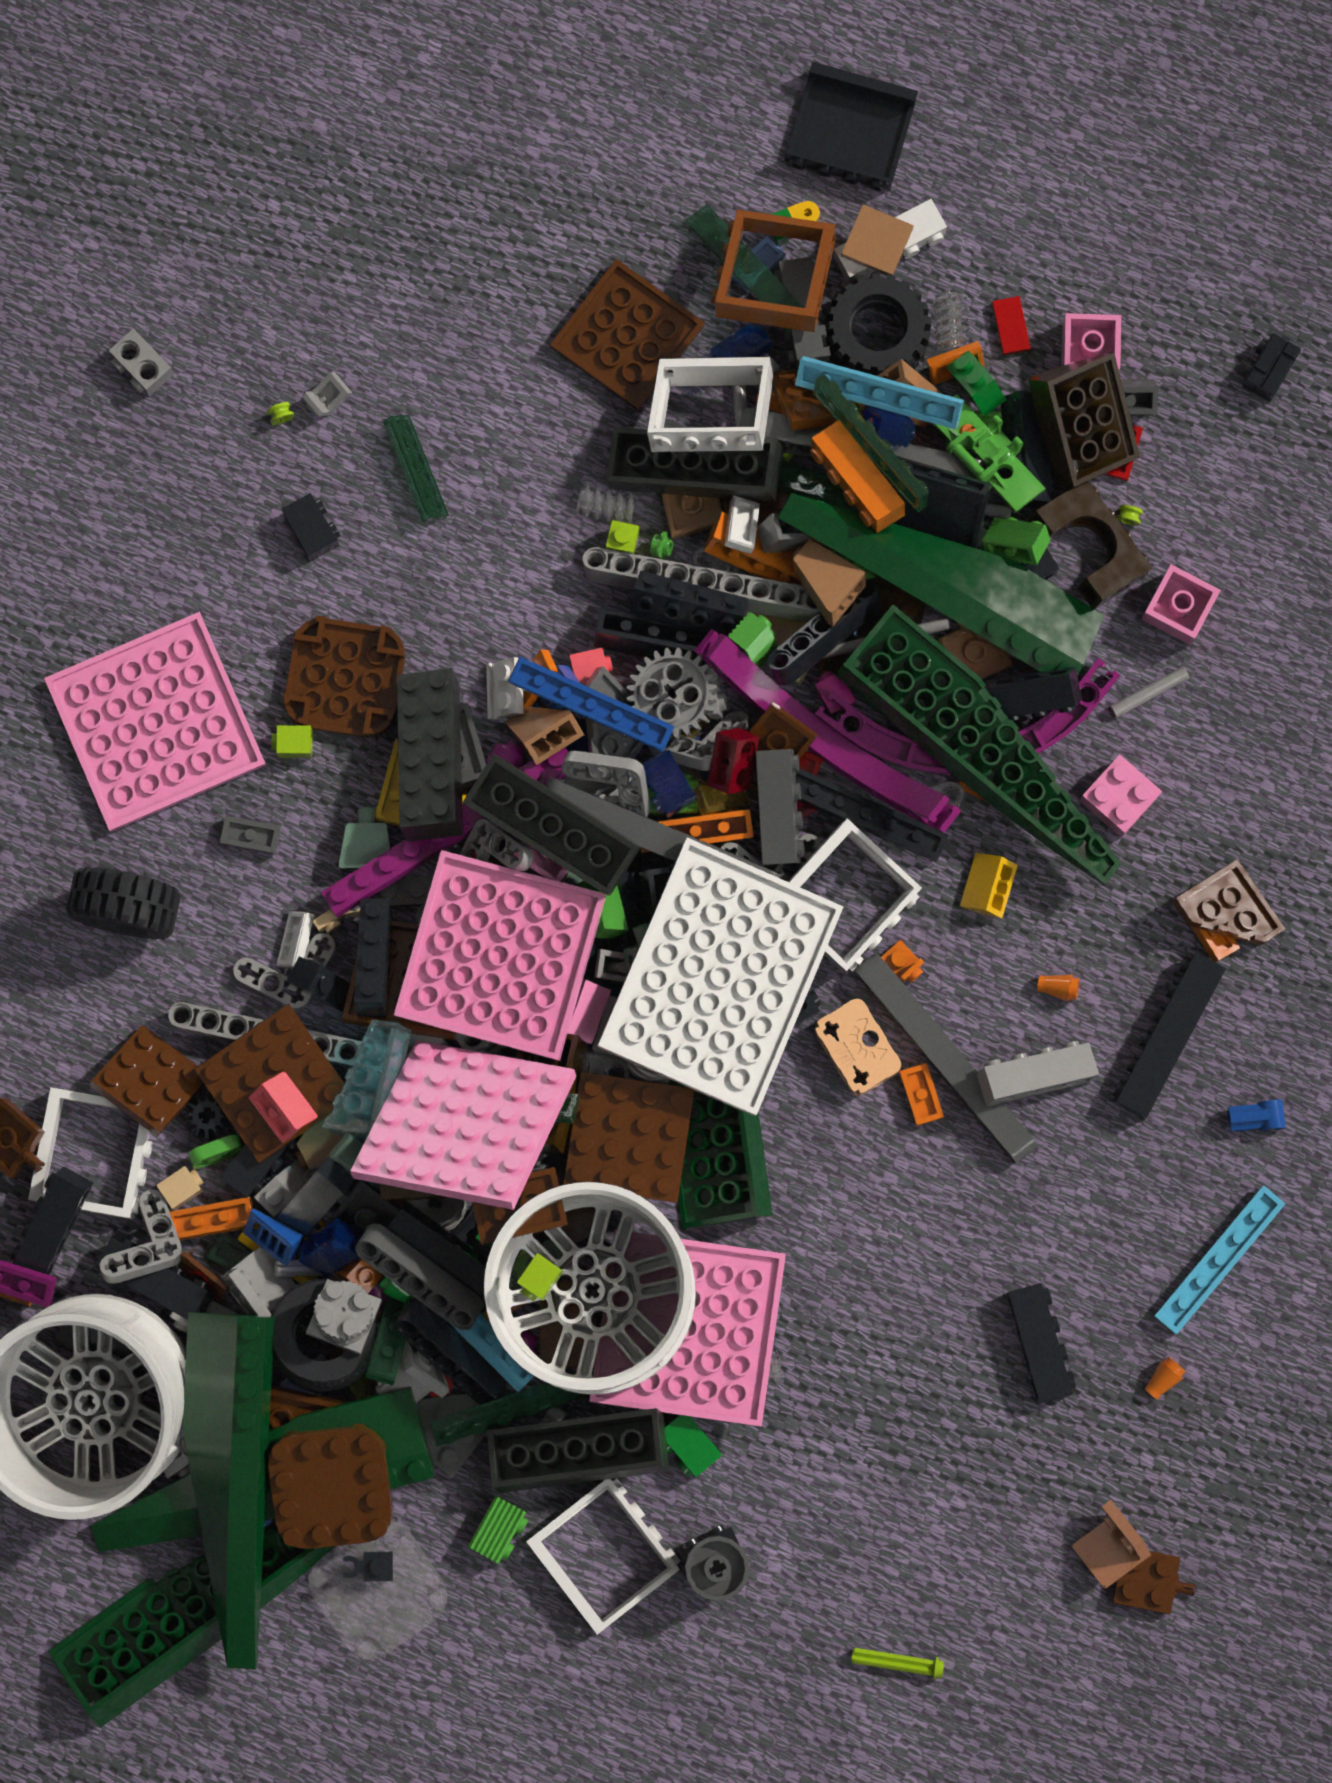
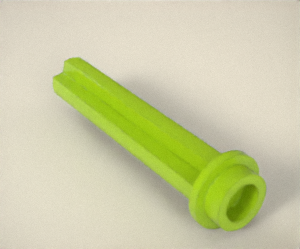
[851,1648,944,1680]

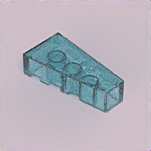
[322,1020,412,1139]

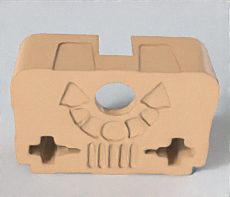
[814,999,901,1096]

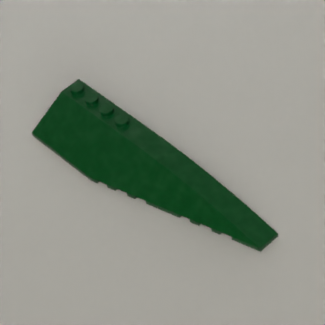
[777,493,1105,676]
[835,605,1121,886]
[669,1080,773,1229]
[182,1312,275,1670]
[91,1386,434,1552]
[48,1522,335,1728]

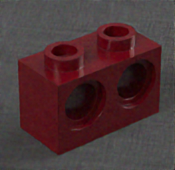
[707,728,759,794]

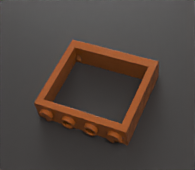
[711,209,836,332]

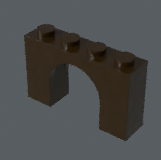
[1028,481,1152,611]

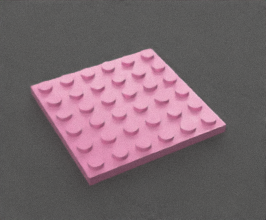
[44,612,266,832]
[394,850,607,1061]
[350,1040,576,1210]
[589,1230,786,1427]

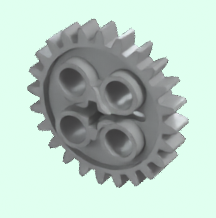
[627,648,719,740]

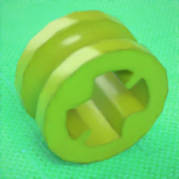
[266,402,294,426]
[1116,505,1143,526]

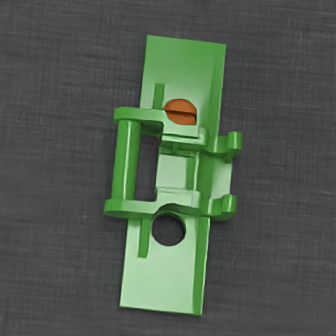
[932,394,1046,513]

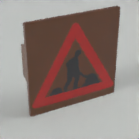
[178,1249,228,1305]

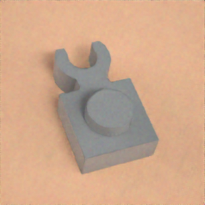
[706,669,727,720]

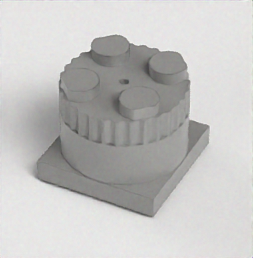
[306,1279,382,1355]
[369,1330,449,1403]

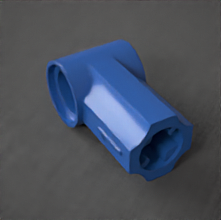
[1227,1100,1286,1132]

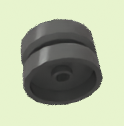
[685,1536,750,1601]

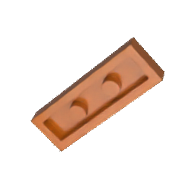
[170,1197,256,1241]

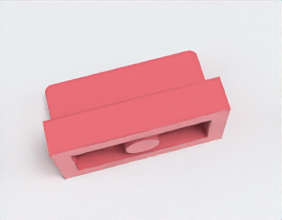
[248,1072,318,1143]

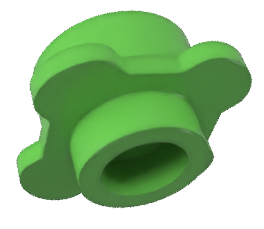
[651,531,673,560]

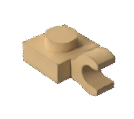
[313,908,360,934]

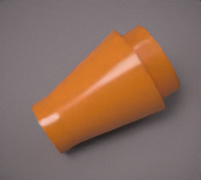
[1037,974,1080,1002]
[1144,1356,1186,1400]

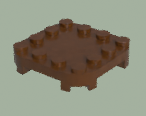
[284,616,406,738]
[268,1423,394,1549]

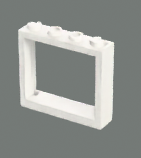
[647,357,773,452]
[787,818,922,972]
[28,1087,153,1220]
[526,1479,681,1635]

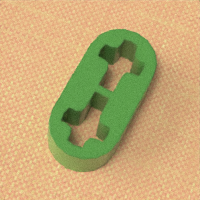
[188,1134,243,1169]

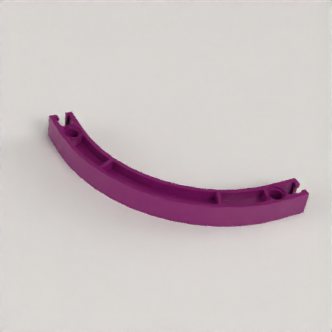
[694,629,961,833]
[814,658,1120,775]

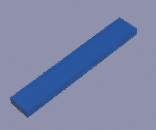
[508,656,675,753]

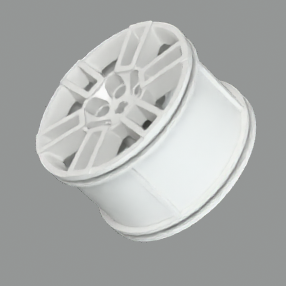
[484,1182,696,1395]
[0,1294,186,1520]

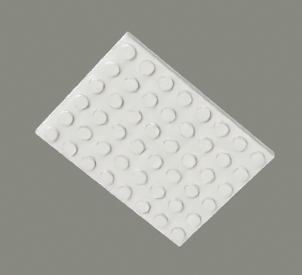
[597,838,843,1116]

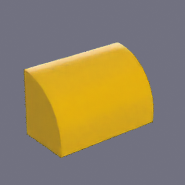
[960,853,1018,918]

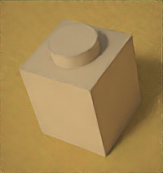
[156,1166,204,1211]

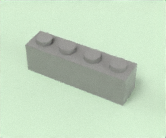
[977,1041,1099,1107]

